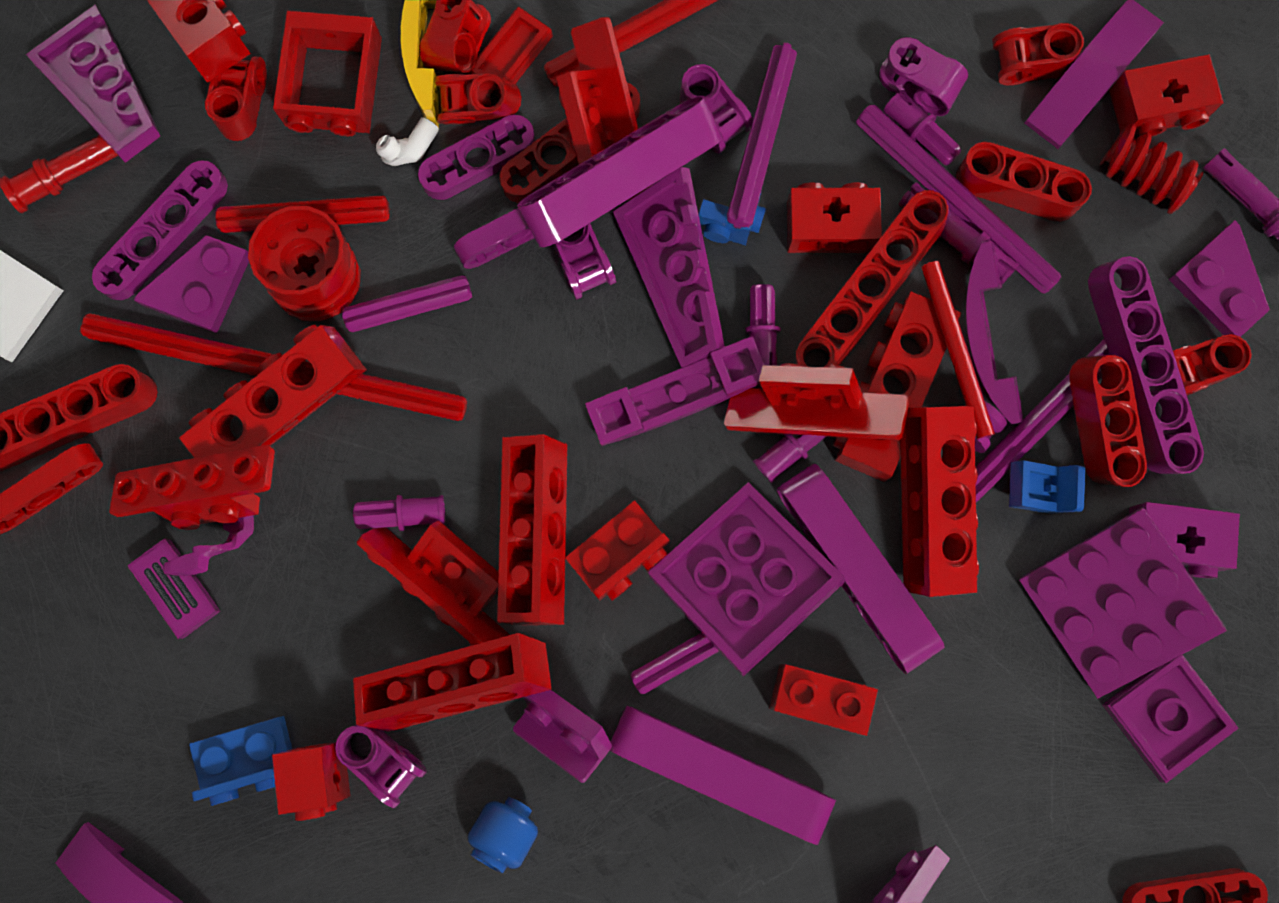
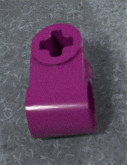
[879,37,969,116]
[680,64,753,154]
[554,223,617,300]
[335,724,427,808]

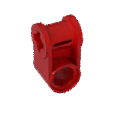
[420,0,491,73]
[992,23,1084,86]
[205,56,267,141]
[435,73,522,124]
[1173,334,1252,396]

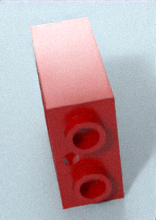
[273,11,382,137]

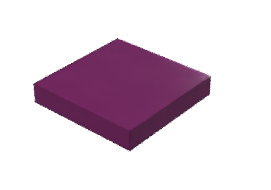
[1102,655,1239,783]

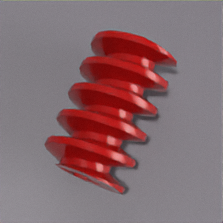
[1100,123,1204,215]

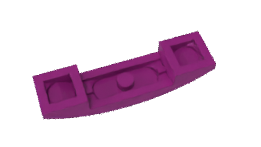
[1024,0,1164,149]
[966,241,1023,424]
[585,336,764,446]
[56,822,184,903]

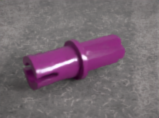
[883,90,961,166]
[745,284,781,366]
[753,433,826,483]
[353,495,445,531]

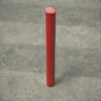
[921,261,995,439]

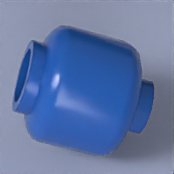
[467,797,538,874]

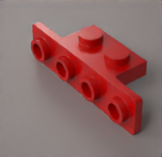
[556,17,653,201]
[724,363,909,440]
[109,445,275,530]
[356,520,510,646]

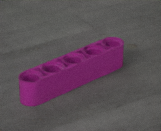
[517,96,722,247]
[1088,256,1204,474]
[776,463,945,675]
[610,705,836,845]

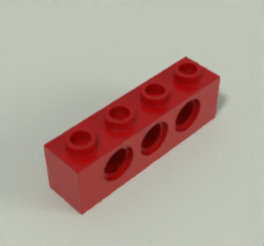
[147,0,251,83]
[833,291,961,482]
[179,324,367,458]
[901,406,979,597]
[497,434,567,626]
[353,633,552,732]

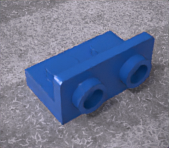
[189,716,292,806]

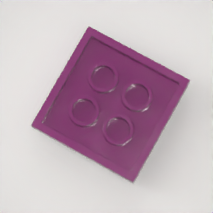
[647,482,845,676]
[1019,507,1227,699]

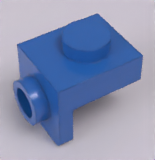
[699,191,766,246]
[1009,460,1085,514]

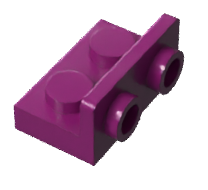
[513,690,612,783]

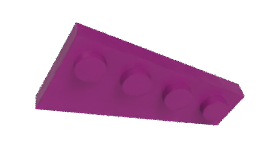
[26,4,161,163]
[613,167,725,368]

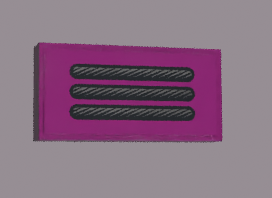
[127,538,220,639]

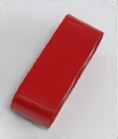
[956,142,1092,222]
[1069,355,1147,487]

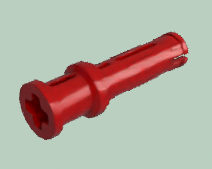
[0,135,118,214]

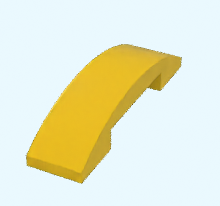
[401,0,440,128]

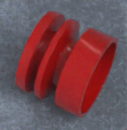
[248,206,361,321]

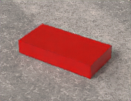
[468,7,553,99]

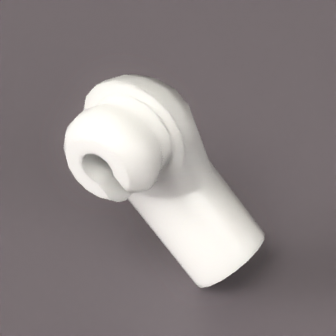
[376,117,439,166]

